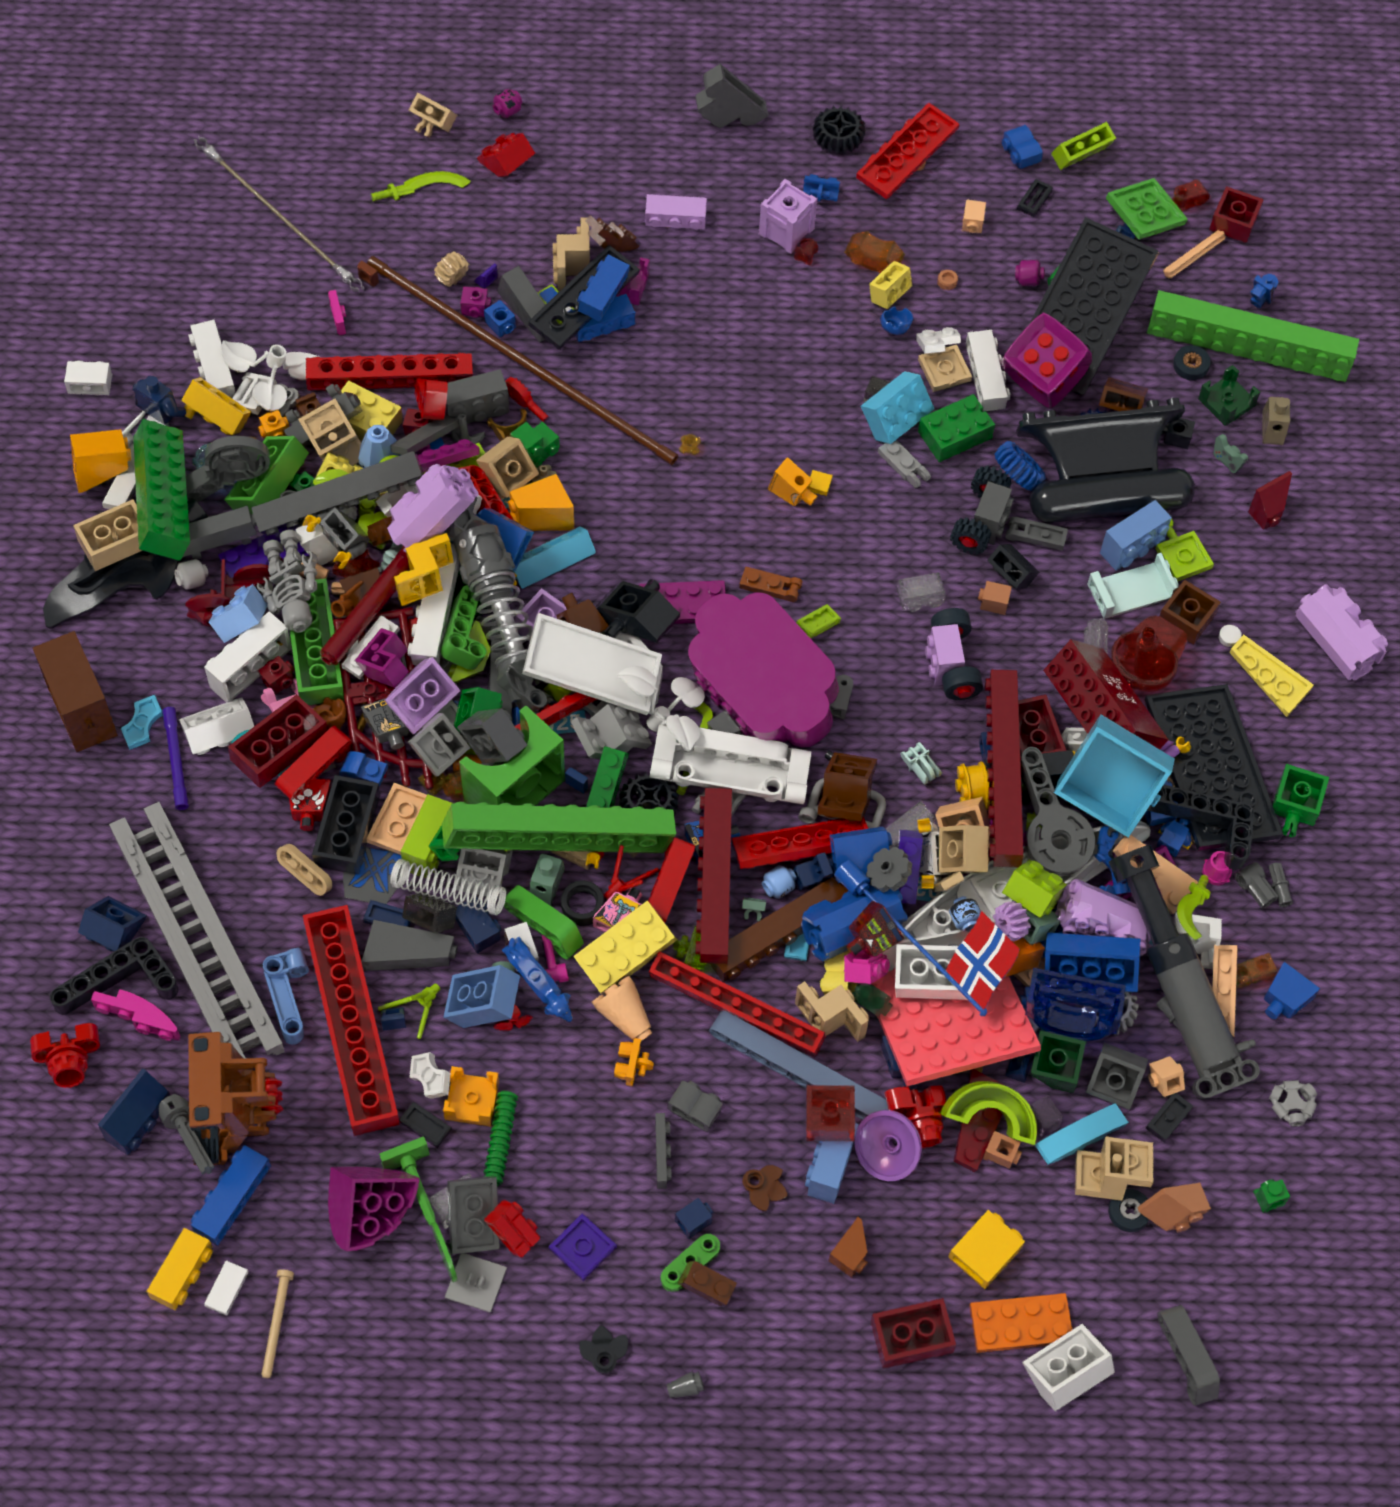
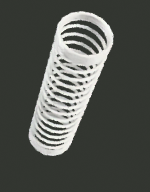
[390,859,506,915]

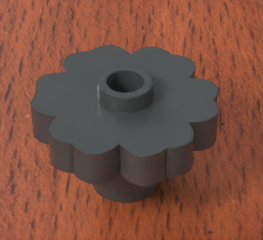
[866,847,912,892]

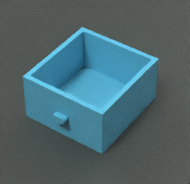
[1054,714,1175,838]

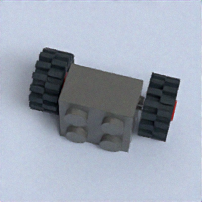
[950,466,1014,554]

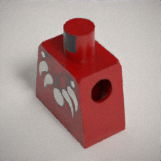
[289,779,332,831]

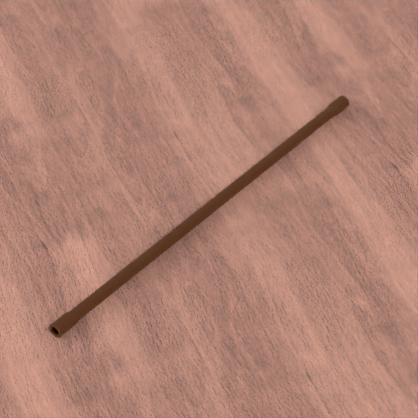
[367,256,679,465]

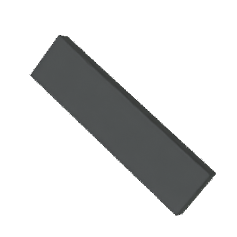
[390,415,459,455]

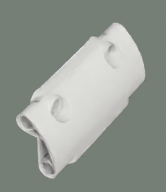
[649,725,811,805]

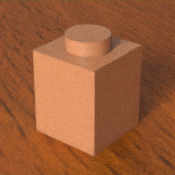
[978,581,1012,615]

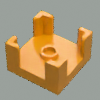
[443,1066,499,1126]

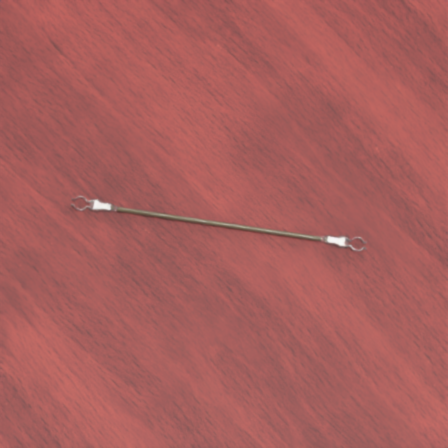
[194,136,364,292]

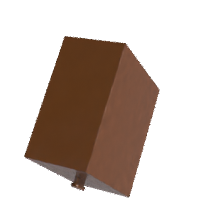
[32,631,118,753]

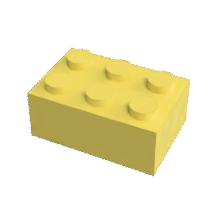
[341,381,403,441]

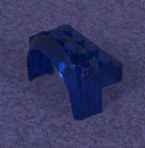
[1025,968,1126,1041]

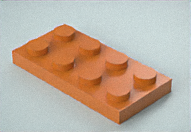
[969,1293,1072,1353]

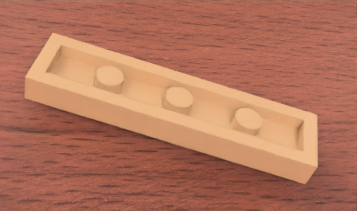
[1212,945,1238,1038]

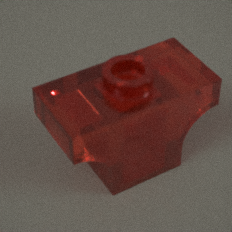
[332,549,380,577]

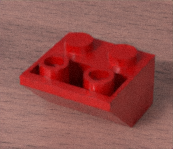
[477,133,535,177]

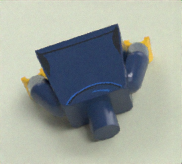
[133,376,196,425]

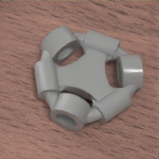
[1269,1080,1317,1127]

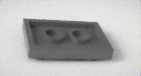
[447,1176,499,1254]

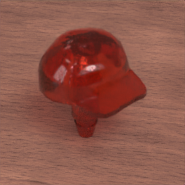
[1111,616,1187,692]

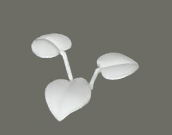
[221,340,320,411]
[617,666,705,752]

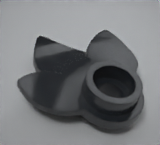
[579,1325,628,1374]

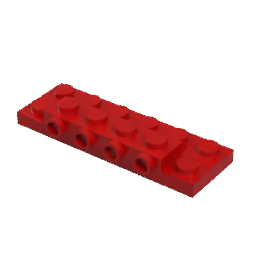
[856,103,960,199]
[731,817,869,869]

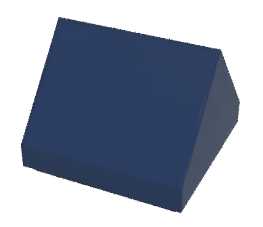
[381,1007,406,1031]
[1005,1054,1032,1083]

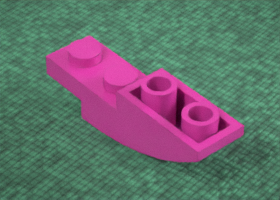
[91,989,180,1041]

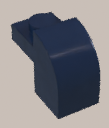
[793,852,834,892]

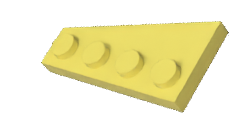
[1229,635,1314,717]

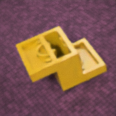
[394,533,454,606]

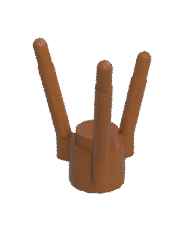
[331,581,363,617]

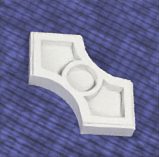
[410,1052,450,1099]

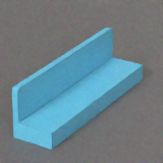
[513,527,596,589]

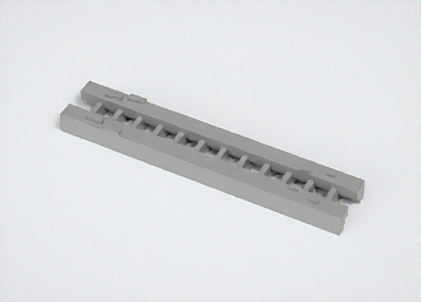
[109,802,285,1058]

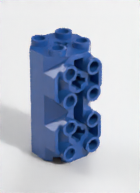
[801,883,908,962]

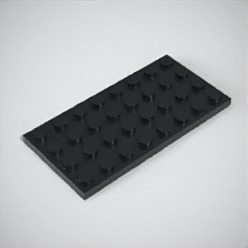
[1029,217,1159,397]
[1144,684,1283,851]

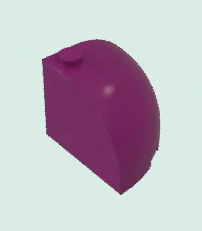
[328,1167,420,1251]

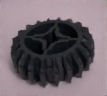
[813,105,866,155]
[619,771,679,816]

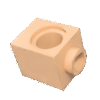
[962,200,986,233]

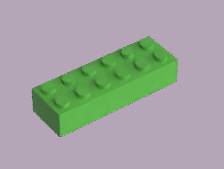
[289,578,344,705]

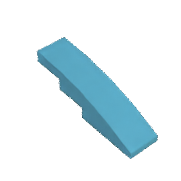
[1035,1103,1129,1165]

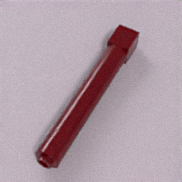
[320,546,410,665]

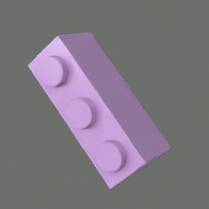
[645,194,707,230]

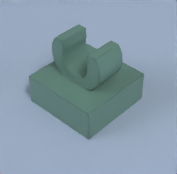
[742,897,766,921]

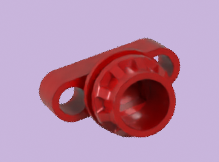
[30,1023,100,1088]
[884,1086,947,1149]

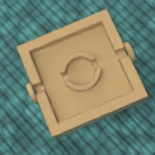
[918,344,972,392]

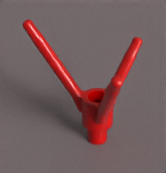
[603,845,659,900]

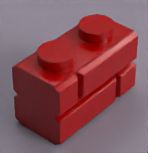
[484,1200,540,1258]

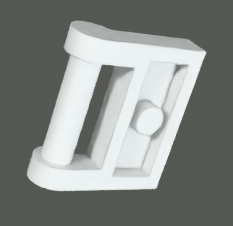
[232,372,277,415]

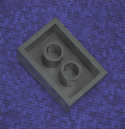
[445,369,509,424]
[457,708,527,763]

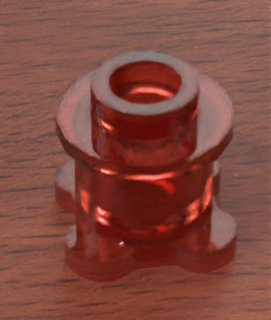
[794,238,819,265]

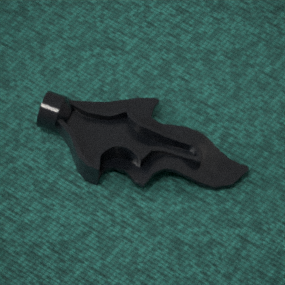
[43,498,208,629]

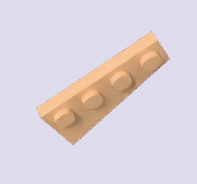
[1113,835,1198,914]

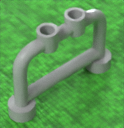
[798,778,886,828]

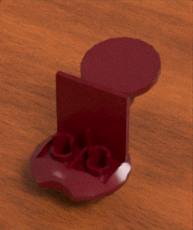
[185,559,273,628]

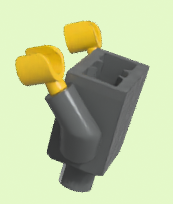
[302,507,370,569]

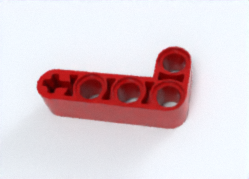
[415,378,448,421]
[458,465,514,521]
[274,726,352,800]
[648,837,695,922]

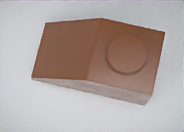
[828,1217,868,1278]

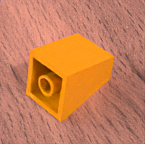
[70,429,131,493]
[508,474,574,531]

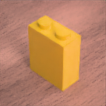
[948,1210,1025,1289]

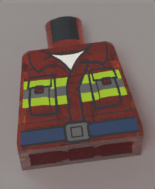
[846,901,904,957]

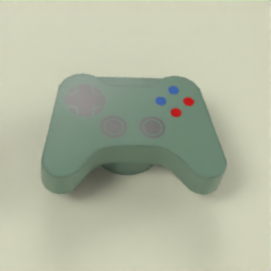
[1213,434,1248,473]

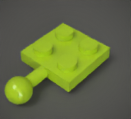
[1155,518,1214,581]

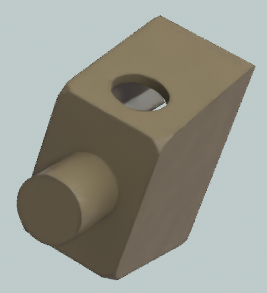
[1262,397,1290,445]

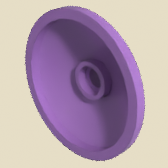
[855,1110,922,1181]

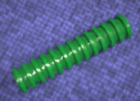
[483,1091,518,1186]

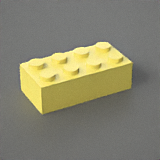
[574,901,677,995]

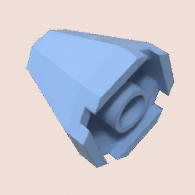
[358,425,400,468]

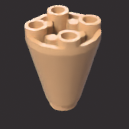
[591,976,652,1041]

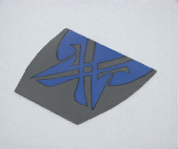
[343,847,402,904]

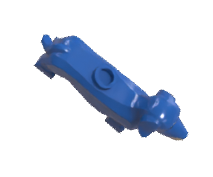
[502,936,573,1022]

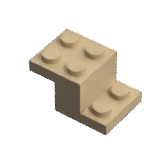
[553,218,590,292]
[298,399,361,466]
[795,981,869,1042]
[1075,1137,1153,1201]

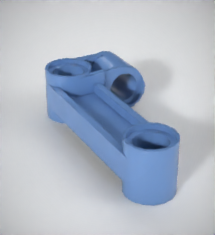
[263,948,309,1045]

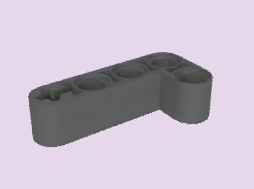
[1157,1305,1220,1406]

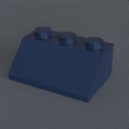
[98,1068,170,1155]

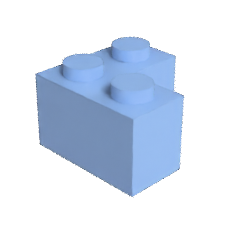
[209,584,268,643]

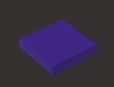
[549,1213,617,1281]

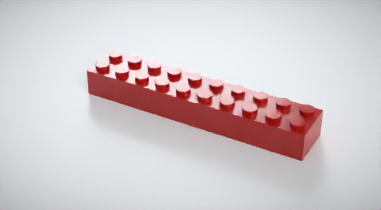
[302,905,400,1136]

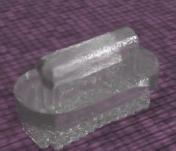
[1084,618,1109,653]

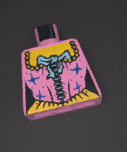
[593,888,642,932]

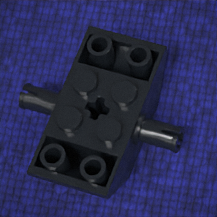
[595,579,680,643]

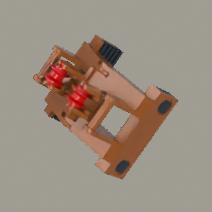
[188,1032,283,1165]

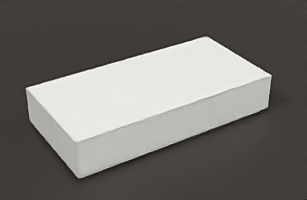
[204,1261,249,1316]

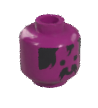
[492,89,523,118]

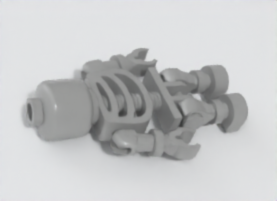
[257,530,317,633]

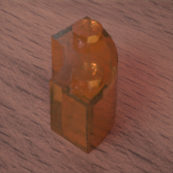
[844,231,905,273]

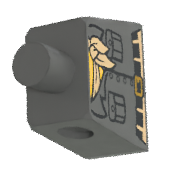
[361,698,409,750]

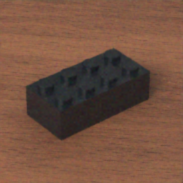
[312,775,380,874]

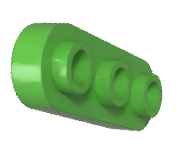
[661,1234,720,1292]

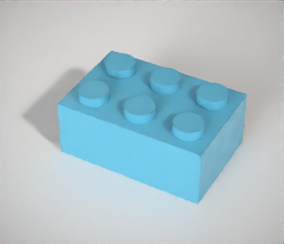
[861,371,934,444]

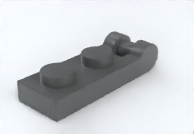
[1005,517,1068,551]

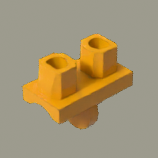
[614,1038,654,1086]

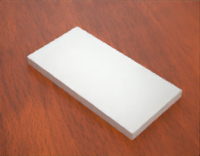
[522,613,662,715]

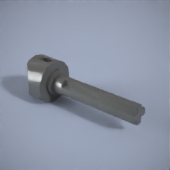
[159,1094,215,1175]

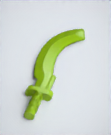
[371,171,470,201]
[1177,875,1211,940]

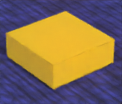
[809,470,833,496]

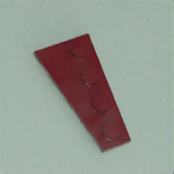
[954,1069,1003,1173]

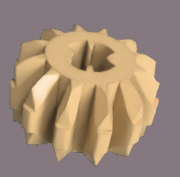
[434,251,469,287]

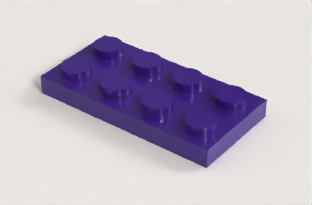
[218,527,310,578]

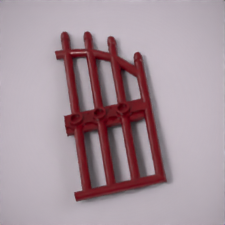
[333,607,434,790]

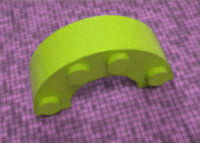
[941,1081,1037,1145]

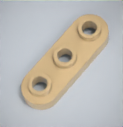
[277,844,332,896]

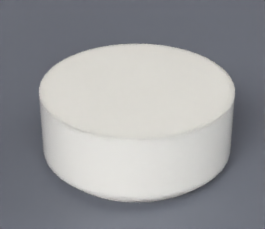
[1219,625,1241,647]

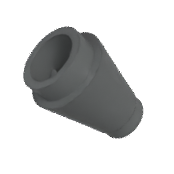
[667,1371,705,1398]

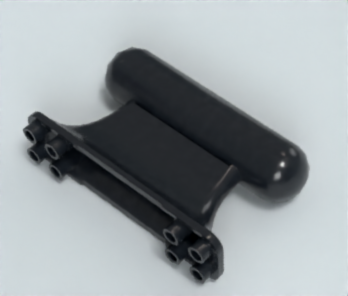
[1016,398,1195,523]

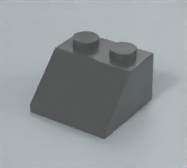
[1086,1042,1148,1110]

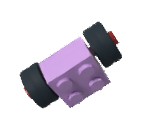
[925,608,983,700]

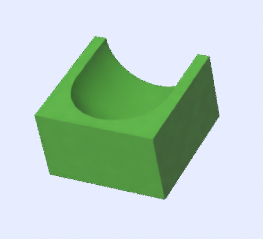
[459,706,565,806]

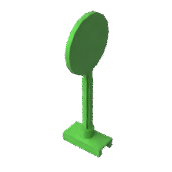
[379,1136,458,1283]

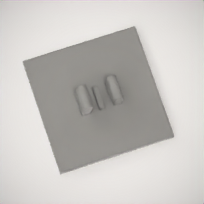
[445,1253,507,1313]

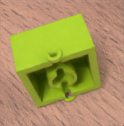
[1002,860,1067,918]

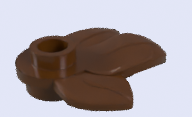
[742,1165,787,1211]

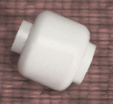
[174,559,208,590]

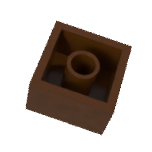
[1158,580,1221,644]

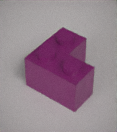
[354,628,409,688]

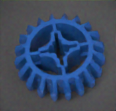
[995,441,1046,491]

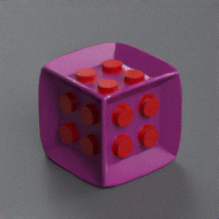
[1002,312,1092,409]

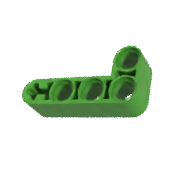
[440,585,487,670]
[504,885,584,960]

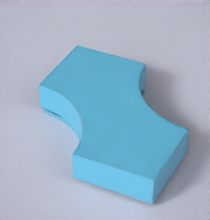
[121,695,163,750]

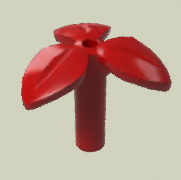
[493,1004,533,1031]

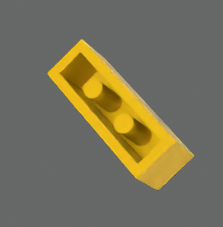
[181,377,251,435]
[147,1228,213,1311]

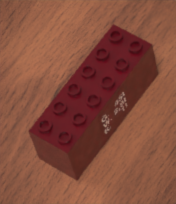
[1043,639,1169,750]

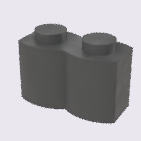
[667,1081,723,1132]

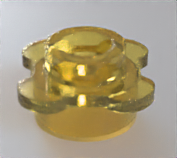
[679,434,701,455]

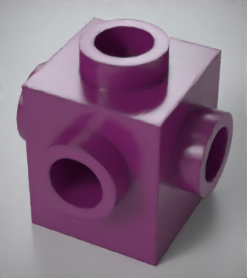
[461,286,492,317]

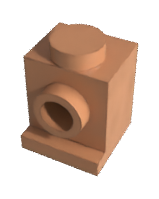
[983,1131,1022,1169]

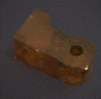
[1236,953,1277,988]

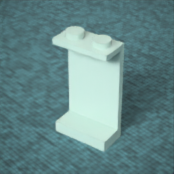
[1087,553,1179,619]

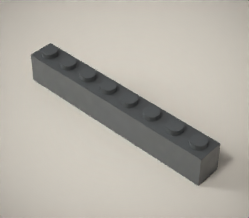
[251,451,424,536]

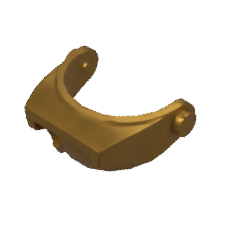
[487,408,527,441]

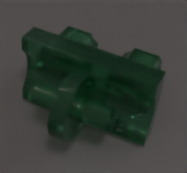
[852,983,892,1017]

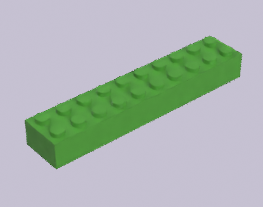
[1147,290,1359,382]
[442,802,676,853]

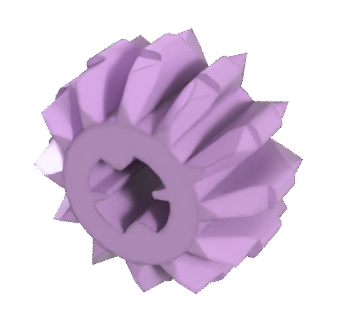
[993,901,1031,941]

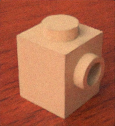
[1148,1056,1185,1097]

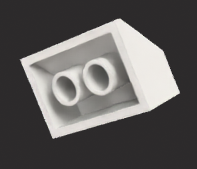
[179,697,254,755]
[1023,1324,1115,1411]

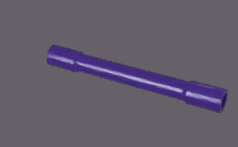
[162,707,189,810]

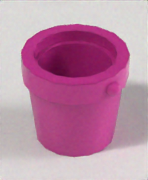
[1202,851,1232,885]

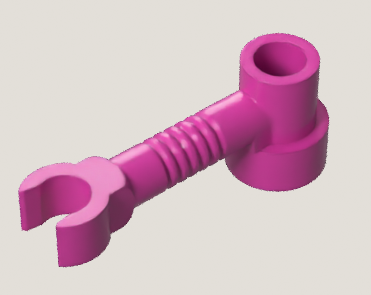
[541,934,569,983]

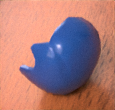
[880,307,913,335]

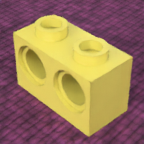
[869,261,912,309]

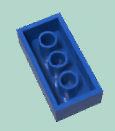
[1044,933,1141,992]

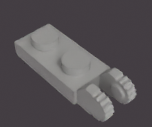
[878,440,931,488]

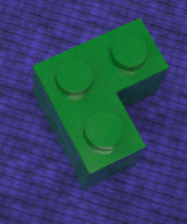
[510,422,560,468]

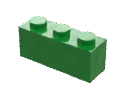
[586,746,629,808]

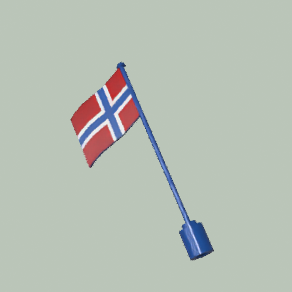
[834,860,1020,1016]

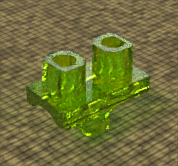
[672,926,706,970]

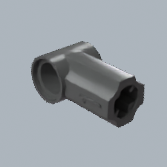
[1235,862,1279,908]

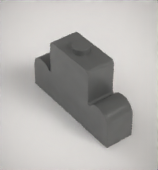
[695,64,768,128]

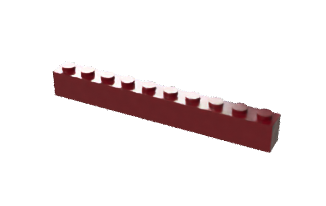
[985,669,1023,868]

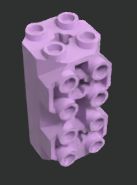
[387,464,479,552]
[1295,584,1388,680]
[1055,879,1152,957]

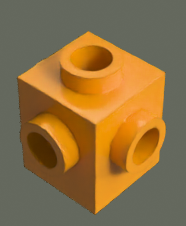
[258,410,290,438]

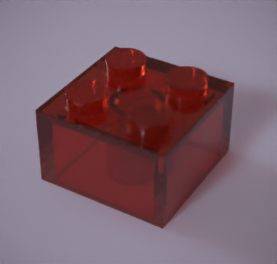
[806,1085,855,1141]

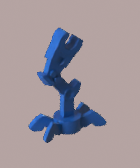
[1094,826,1131,895]

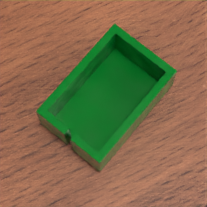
[918,394,995,463]

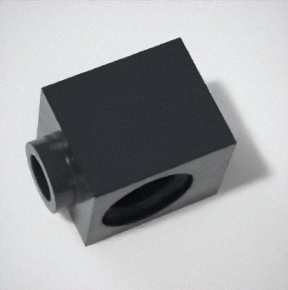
[1162,418,1196,449]

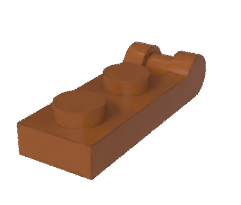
[739,566,803,602]

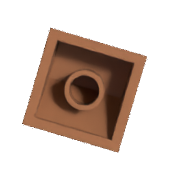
[1137,1183,1211,1232]

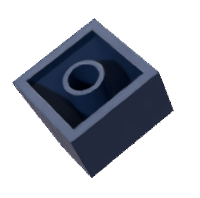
[78,896,147,951]

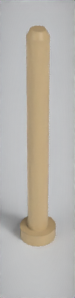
[262,1270,294,1379]

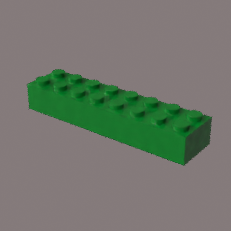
[133,419,190,561]

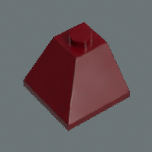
[1248,471,1292,530]

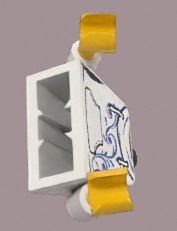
[917,818,952,889]

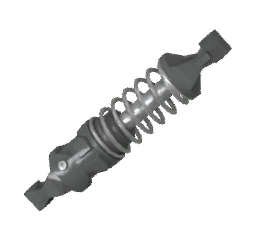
[447,497,547,714]

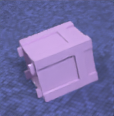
[759,179,817,254]

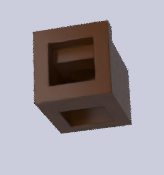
[295,392,321,417]

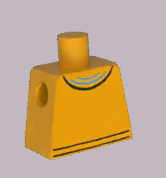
[768,457,818,506]

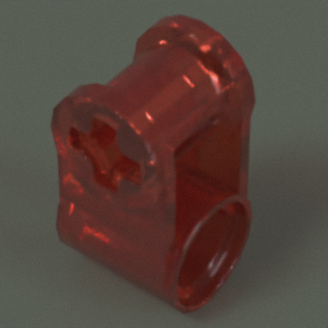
[1172,179,1210,211]

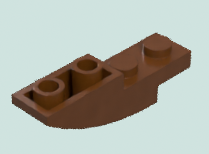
[585,215,640,252]

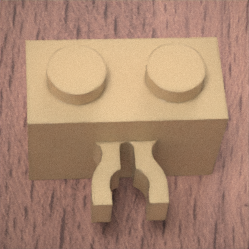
[409,93,457,138]

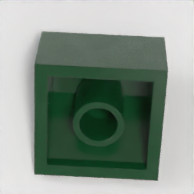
[1030,1030,1086,1094]

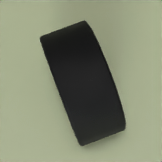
[561,880,604,926]

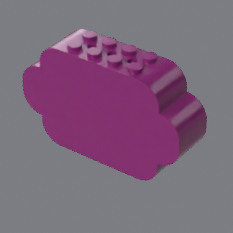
[688,593,839,747]

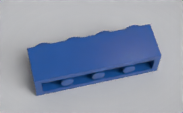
[191,1145,271,1246]

